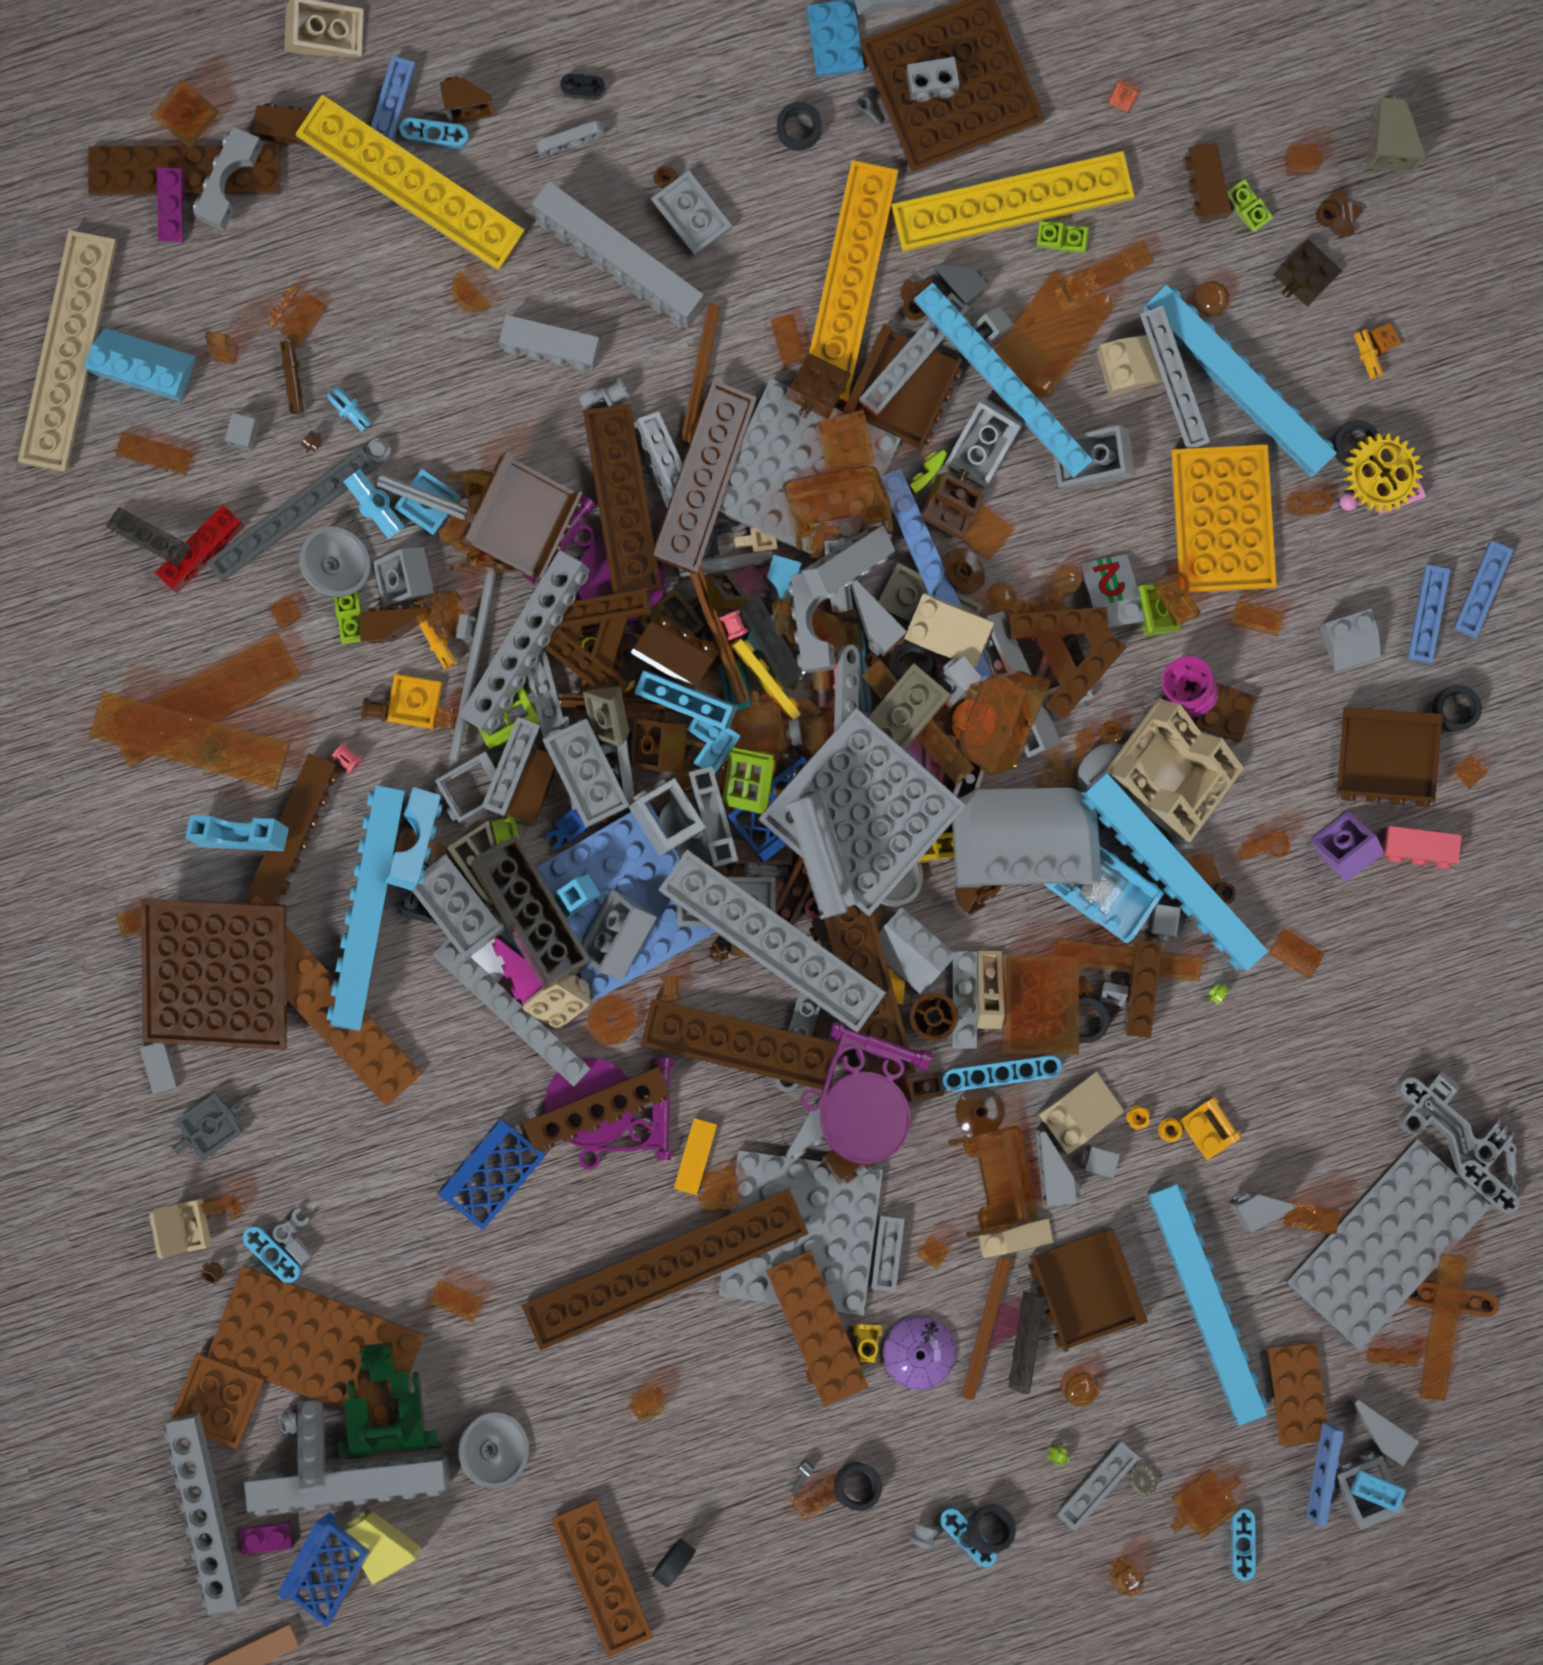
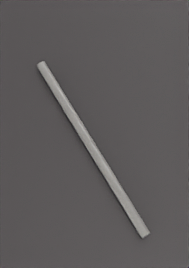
[449,561,498,762]

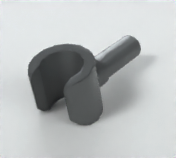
[852,97,882,127]
[791,1459,814,1494]

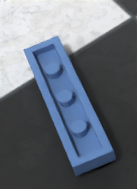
[371,56,416,141]
[1453,540,1513,639]
[1407,565,1450,664]
[1306,1422,1343,1526]

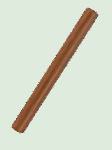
[681,303,720,443]
[689,566,749,704]
[961,1257,1011,1400]

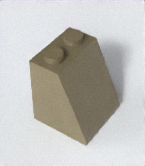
[1366,95,1425,173]

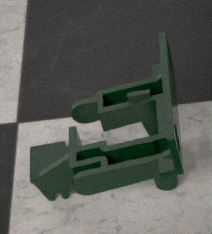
[338,1342,442,1460]

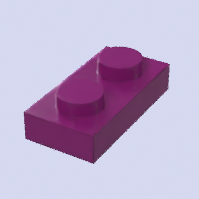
[240,1522,293,1555]

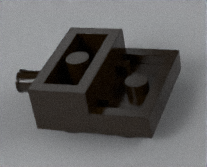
[1273,239,1342,307]
[638,588,705,636]

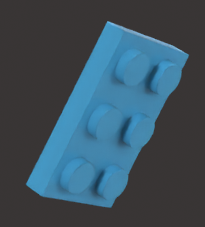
[807,0,864,78]

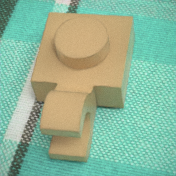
[734,528,777,553]

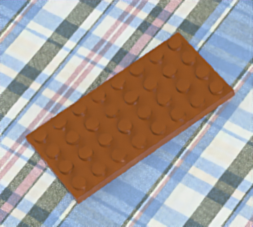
[207,1265,425,1426]

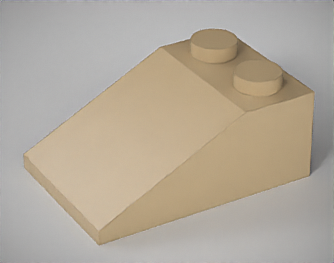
[284,0,363,57]
[1097,335,1164,397]
[904,594,995,667]
[1037,1072,1124,1155]

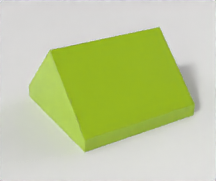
[1138,583,1181,638]

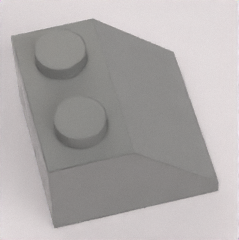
[373,547,434,608]
[1320,608,1381,672]
[1229,1190,1295,1232]

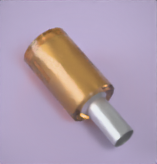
[813,670,831,707]

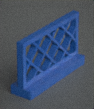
[727,756,808,862]
[438,1117,546,1230]
[277,1512,370,1627]

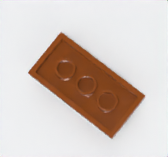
[1267,1341,1327,1446]

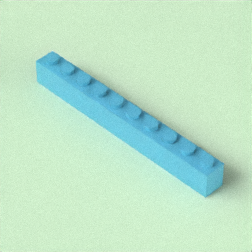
[1143,284,1337,477]
[1081,773,1268,971]
[326,786,405,1031]
[1147,1183,1268,1426]

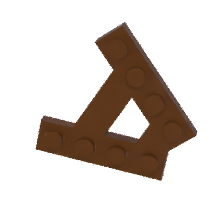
[544,588,651,694]
[1010,607,1127,720]

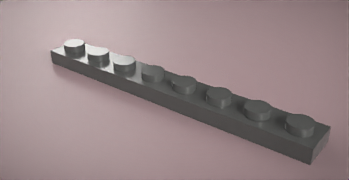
[207,448,377,582]

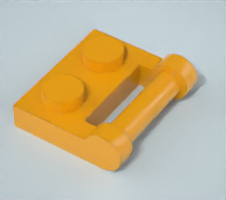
[1178,1096,1243,1161]

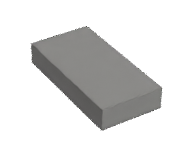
[140,1043,178,1094]

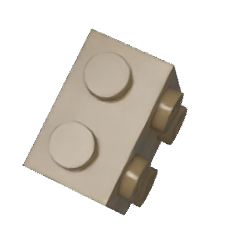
[523,975,590,1029]
[149,1199,212,1259]

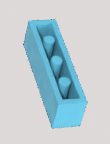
[634,670,738,730]

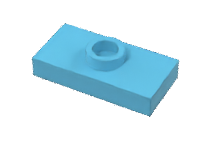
[1350,1469,1406,1512]

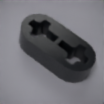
[560,74,606,100]

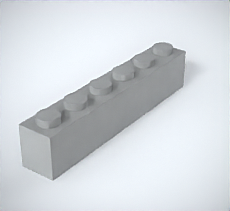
[982,611,1062,758]

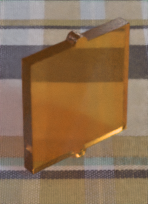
[963,504,1014,561]

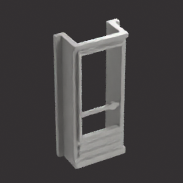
[785,791,858,919]

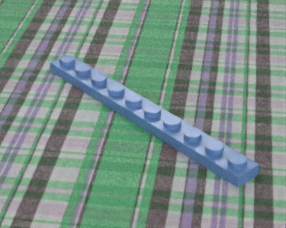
[878,468,997,698]

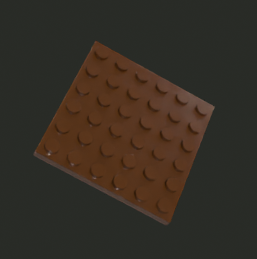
[859,0,1045,174]
[141,898,287,1050]

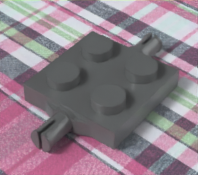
[172,1092,247,1161]

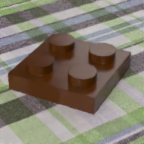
[1195,683,1256,743]

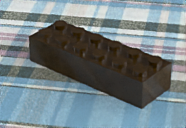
[470,835,591,991]

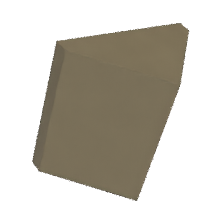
[583,686,629,746]

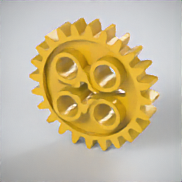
[1343,433,1423,512]

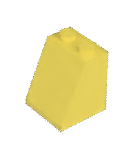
[345,1511,422,1585]

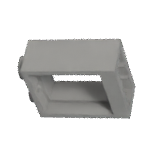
[434,752,496,824]
[629,778,706,856]
[1335,1451,1406,1530]

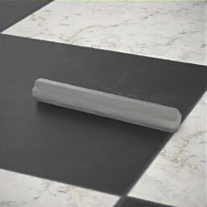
[377,474,469,519]
[678,550,773,578]

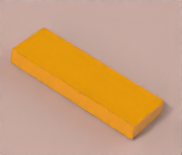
[674,1118,717,1195]

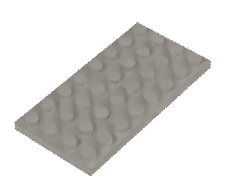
[1286,1139,1491,1350]

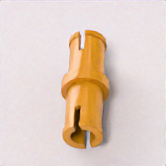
[1353,329,1384,380]

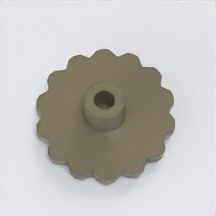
[1128,1462,1158,1497]

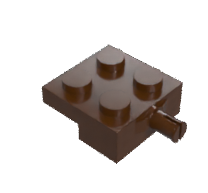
[786,352,851,420]
[920,468,985,540]

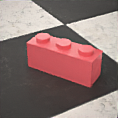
[1381,826,1462,869]

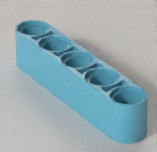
[942,1055,1062,1091]

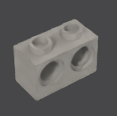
[906,57,959,102]

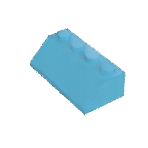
[84,328,197,402]

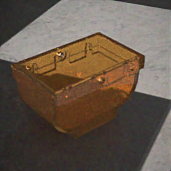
[954,670,1051,776]

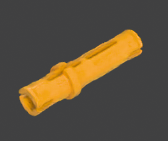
[409,600,457,670]

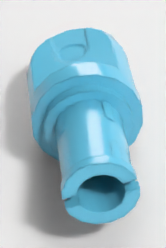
[327,386,373,432]

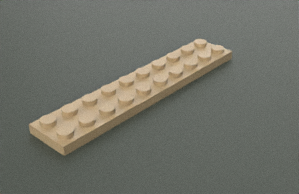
[18,230,117,473]

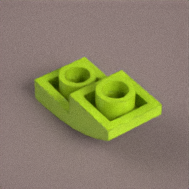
[1227,179,1273,232]
[1037,221,1089,253]
[909,450,947,497]
[334,591,362,645]

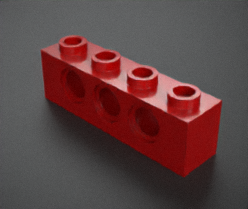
[154,505,246,594]

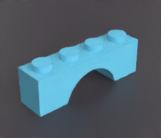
[747,555,803,657]
[385,787,442,891]
[185,815,289,851]
[505,875,601,950]

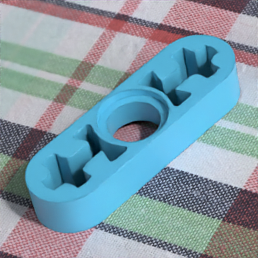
[399,118,469,149]
[243,1226,302,1283]
[940,1507,997,1567]
[1231,1507,1256,1581]

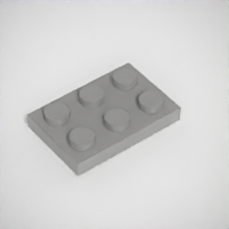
[651,170,732,257]

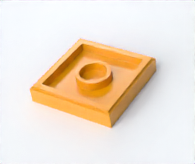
[386,674,443,730]

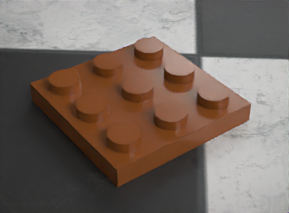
[171,1352,265,1449]

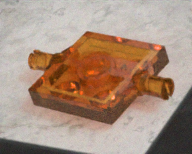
[733,690,787,769]
[1170,1469,1242,1539]

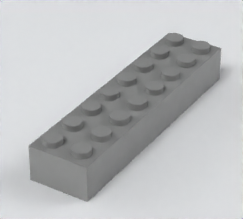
[532,181,705,329]
[244,1452,451,1515]

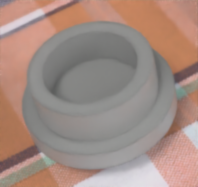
[366,438,391,463]
[278,1410,298,1434]

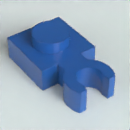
[545,810,590,849]

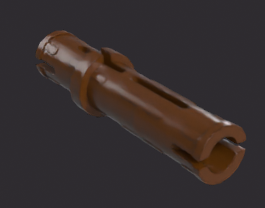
[279,340,305,415]

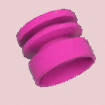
[1162,656,1219,717]

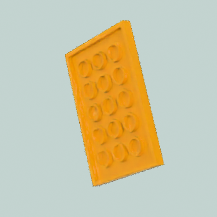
[1171,445,1277,593]

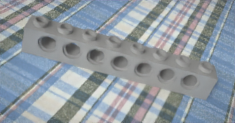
[459,550,590,735]
[164,1412,243,1615]

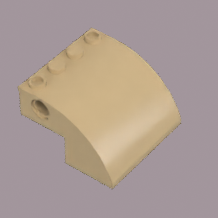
[1105,698,1244,842]

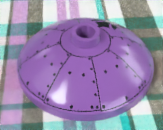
[883,1315,956,1390]

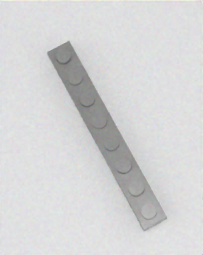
[432,938,591,1087]

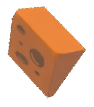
[1369,323,1402,355]

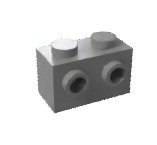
[935,656,982,708]

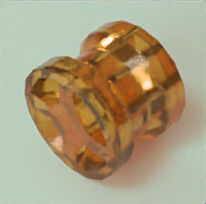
[433,706,459,730]

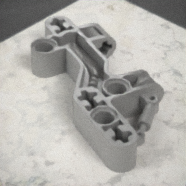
[1395,1069,1520,1214]

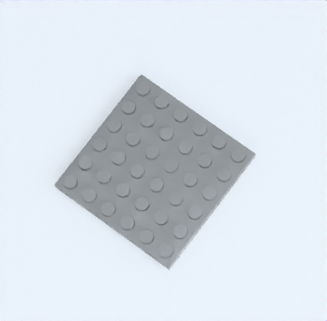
[718,378,901,559]
[758,708,966,916]
[719,1150,883,1316]

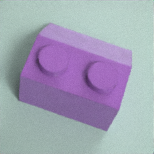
[1310,811,1384,882]

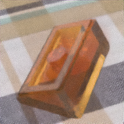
[1268,928,1324,978]

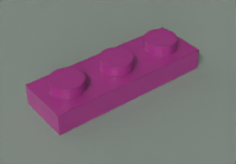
[157,168,184,242]

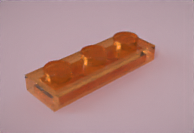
[116,432,193,476]

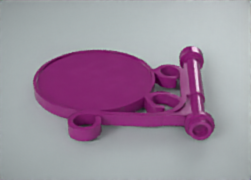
[522,494,665,634]
[801,1021,932,1164]
[545,1057,674,1170]

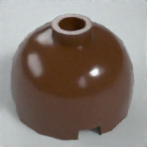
[955,885,1002,915]
[909,992,959,1041]

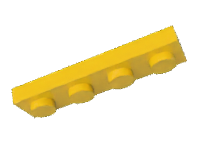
[730,639,801,720]

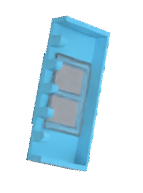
[1043,845,1164,944]

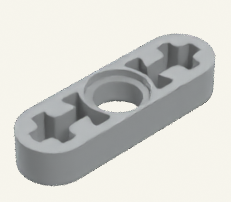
[536,121,605,157]

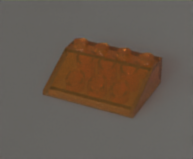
[1002,956,1079,1054]

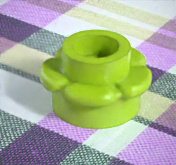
[1208,983,1230,1005]
[1046,1445,1070,1467]

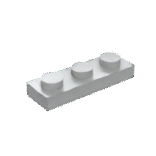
[871,1215,905,1292]

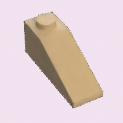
[977,951,1004,1029]
[977,1218,1053,1258]

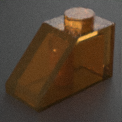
[1283,1200,1340,1235]

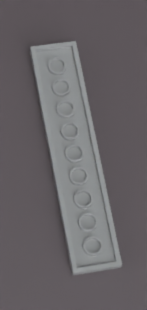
[658,850,885,1033]

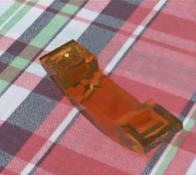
[1058,241,1154,303]

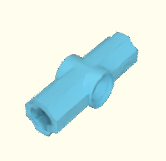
[343,469,405,539]

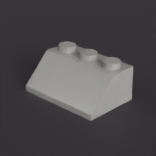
[582,889,657,981]
[878,907,956,995]

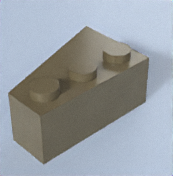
[447,821,495,910]

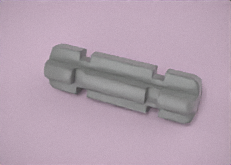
[744,862,789,880]

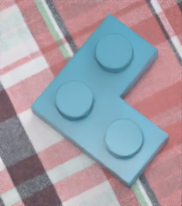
[687,718,741,775]

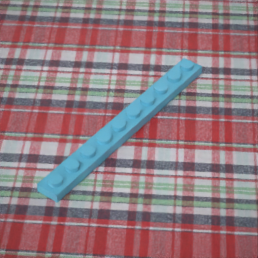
[914,283,1093,478]

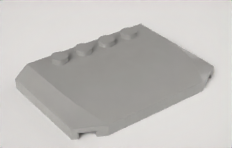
[952,788,1102,888]

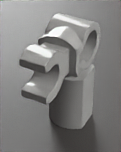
[273,1208,313,1266]

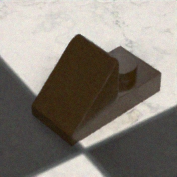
[705,572,748,611]

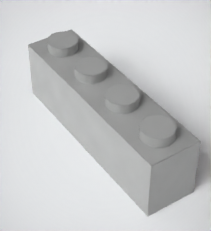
[499,315,600,372]
[802,525,895,598]

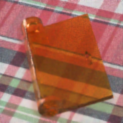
[995,271,1114,398]

